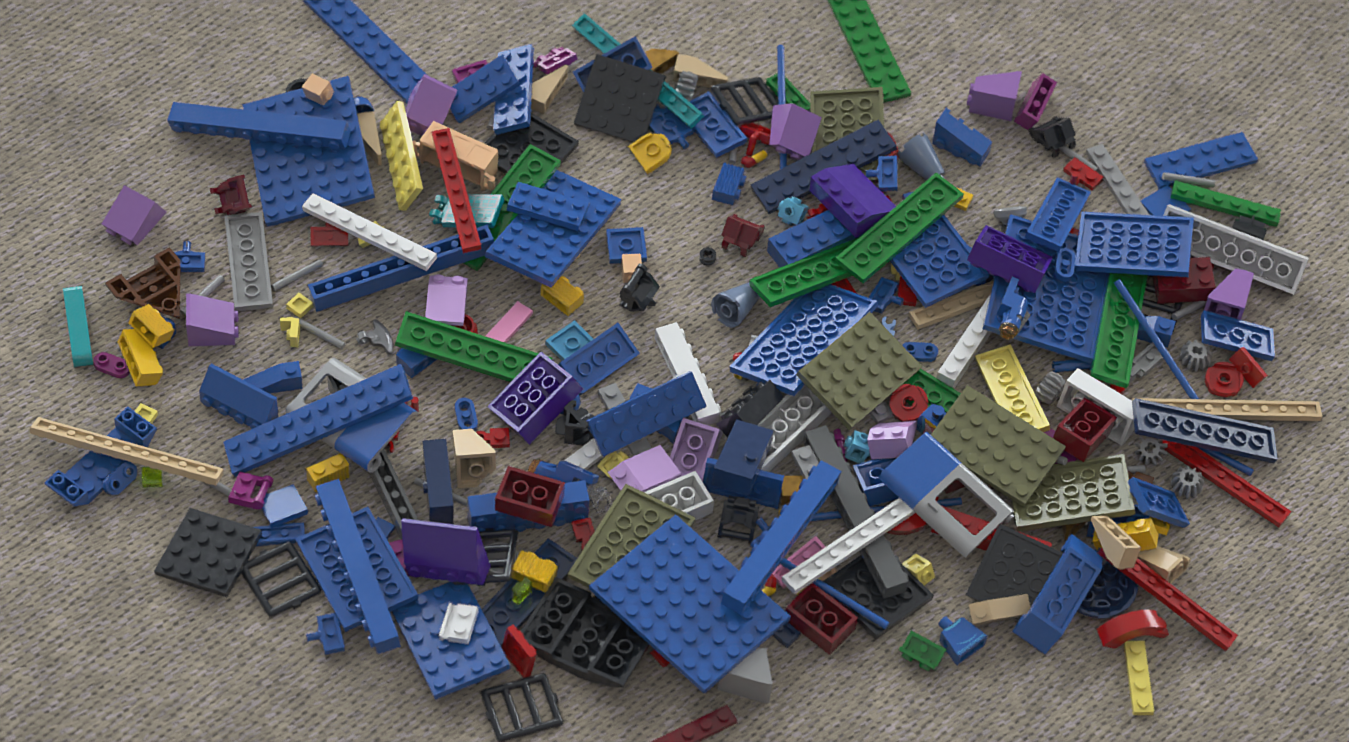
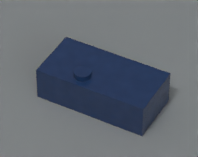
[711,419,774,496]
[423,439,454,525]

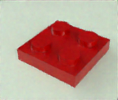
[502,625,537,678]

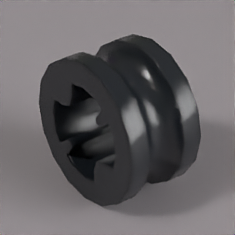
[699,247,716,266]

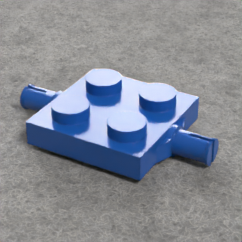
[649,104,695,149]

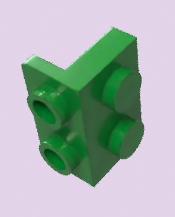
[899,630,947,672]

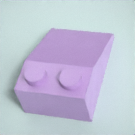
[425,275,468,326]
[670,418,723,482]
[867,421,917,459]
[608,445,682,492]

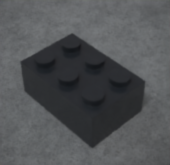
[716,380,784,438]

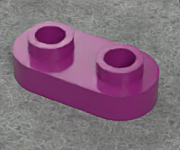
[93,352,130,378]

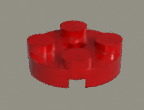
[1205,362,1244,397]
[890,384,928,422]

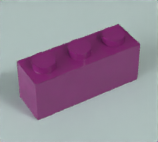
[1014,73,1057,130]

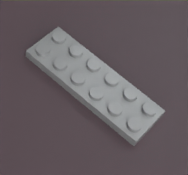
[224,212,273,311]

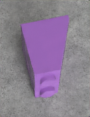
[966,71,1022,121]
[405,74,457,136]
[770,103,822,160]
[101,185,167,245]
[1204,268,1254,320]
[186,294,239,346]

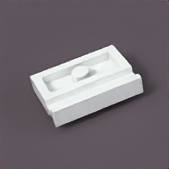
[439,603,478,644]

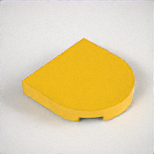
[628,133,672,174]

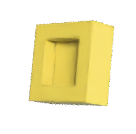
[286,293,313,319]
[135,403,158,424]

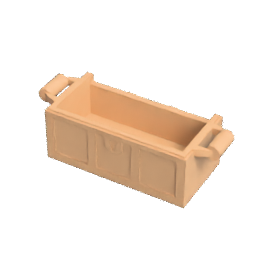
[412,121,498,191]

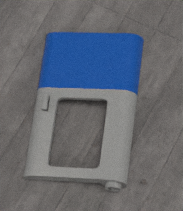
[286,358,419,473]
[878,431,1014,558]

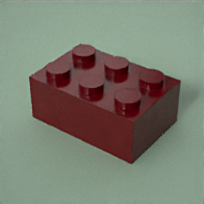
[1152,257,1216,304]
[1053,397,1117,462]
[495,466,565,527]
[785,582,858,655]

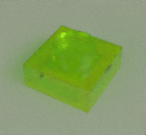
[142,467,163,488]
[512,577,532,605]

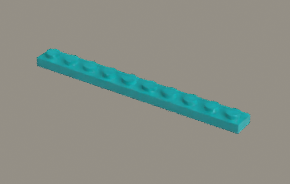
[572,13,704,129]

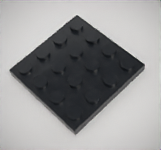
[574,54,666,142]
[484,113,579,174]
[154,508,262,598]
[966,523,1063,620]
[823,555,934,640]

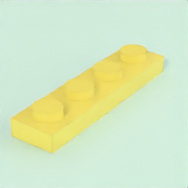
[1124,641,1154,715]

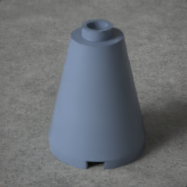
[897,133,945,181]
[711,282,760,328]

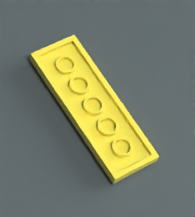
[380,101,423,211]
[975,344,1050,432]

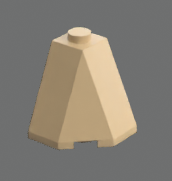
[452,429,496,488]
[1137,546,1191,583]

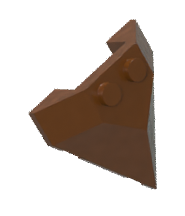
[105,247,181,319]

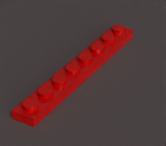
[431,128,482,253]
[1162,440,1291,528]
[1098,548,1238,652]

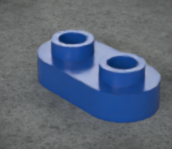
[1054,248,1076,282]
[902,342,938,362]
[455,398,478,431]
[102,462,138,495]

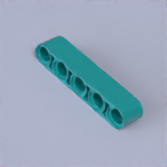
[63,286,93,367]

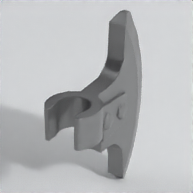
[356,319,393,354]

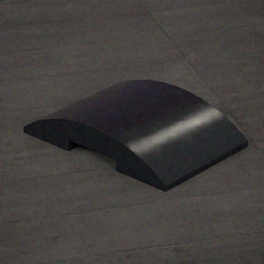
[521,577,650,687]

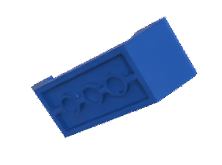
[44,407,157,506]
[1012,534,1103,654]

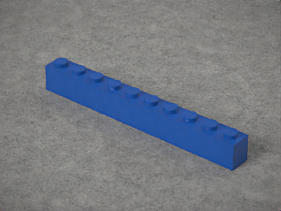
[167,102,351,150]
[308,225,494,312]
[721,460,842,615]
[314,479,401,654]

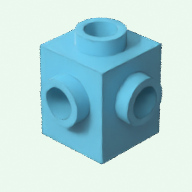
[778,197,809,225]
[844,430,870,463]

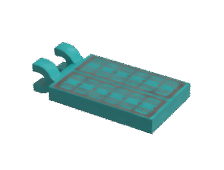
[429,194,505,228]

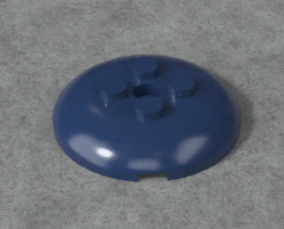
[1077,548,1138,619]

